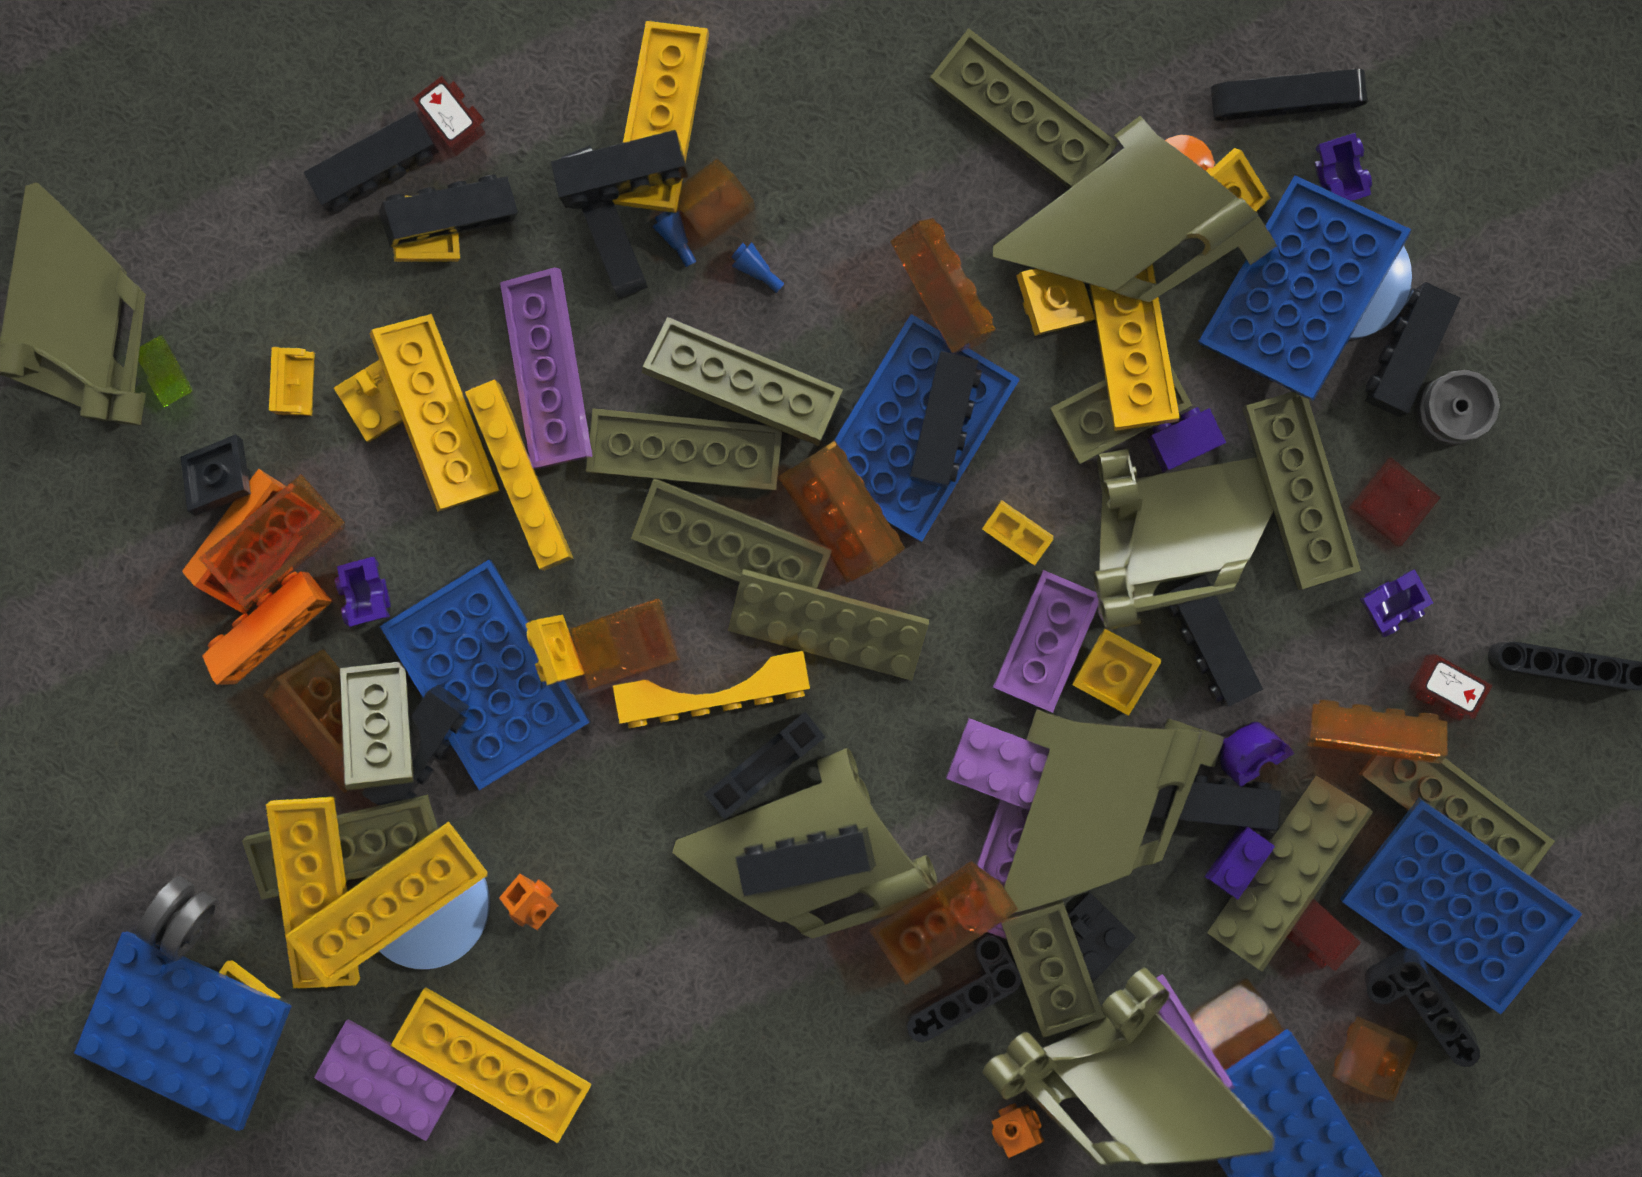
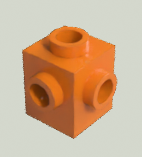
[499,874,558,930]
[991,1103,1045,1158]

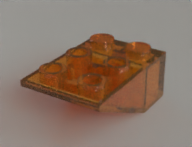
[570,598,681,689]

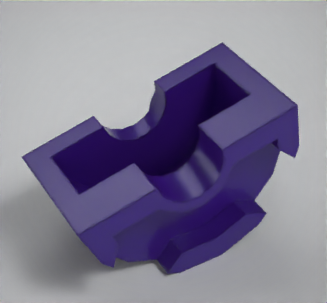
[1315,133,1372,201]
[335,556,391,627]
[1360,569,1433,638]
[1220,722,1295,787]

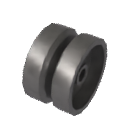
[1415,370,1500,446]
[135,876,219,961]

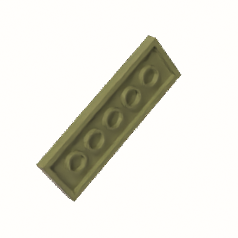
[929,28,1119,189]
[642,317,843,446]
[1242,392,1361,590]
[586,408,783,491]
[631,479,833,589]
[728,569,929,681]
[1358,724,1555,876]
[1207,776,1373,972]
[242,795,438,900]

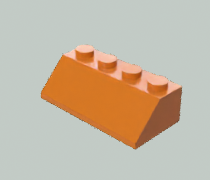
[182,469,321,614]
[202,571,333,685]

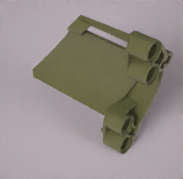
[993,116,1277,302]
[0,182,146,426]
[1094,449,1274,630]
[998,709,1225,915]
[672,748,949,939]
[983,968,1274,1165]

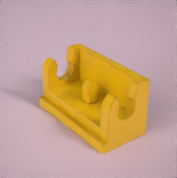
[269,347,315,416]
[982,500,1053,566]

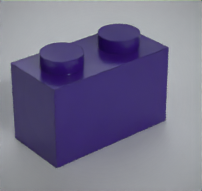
[1147,407,1226,473]
[1204,826,1275,899]

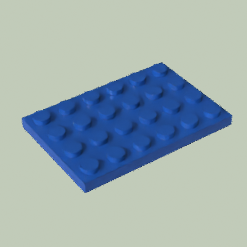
[1199,175,1411,401]
[812,314,1020,543]
[380,560,590,790]
[1340,798,1582,1014]
[74,932,292,1131]
[1217,1029,1382,1177]

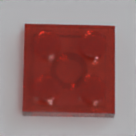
[1349,458,1441,547]

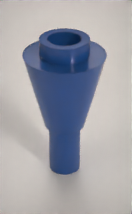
[652,211,697,267]
[731,242,785,293]

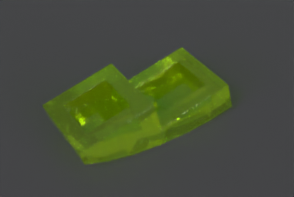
[138,335,193,407]

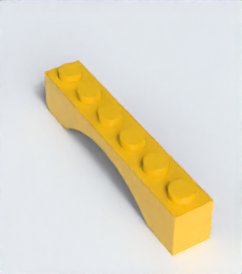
[465,379,574,571]
[613,651,810,728]

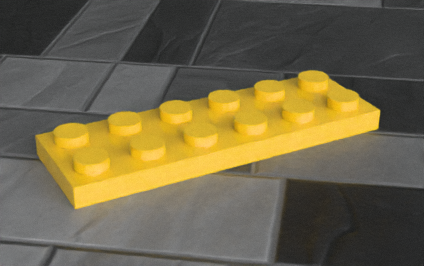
[612,21,709,213]
[1090,264,1180,431]
[369,314,499,512]
[266,797,360,989]
[286,821,487,988]
[391,987,592,1143]

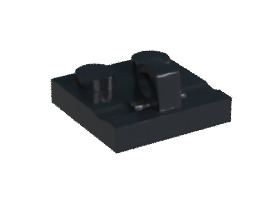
[180,434,251,516]
[1068,891,1136,983]

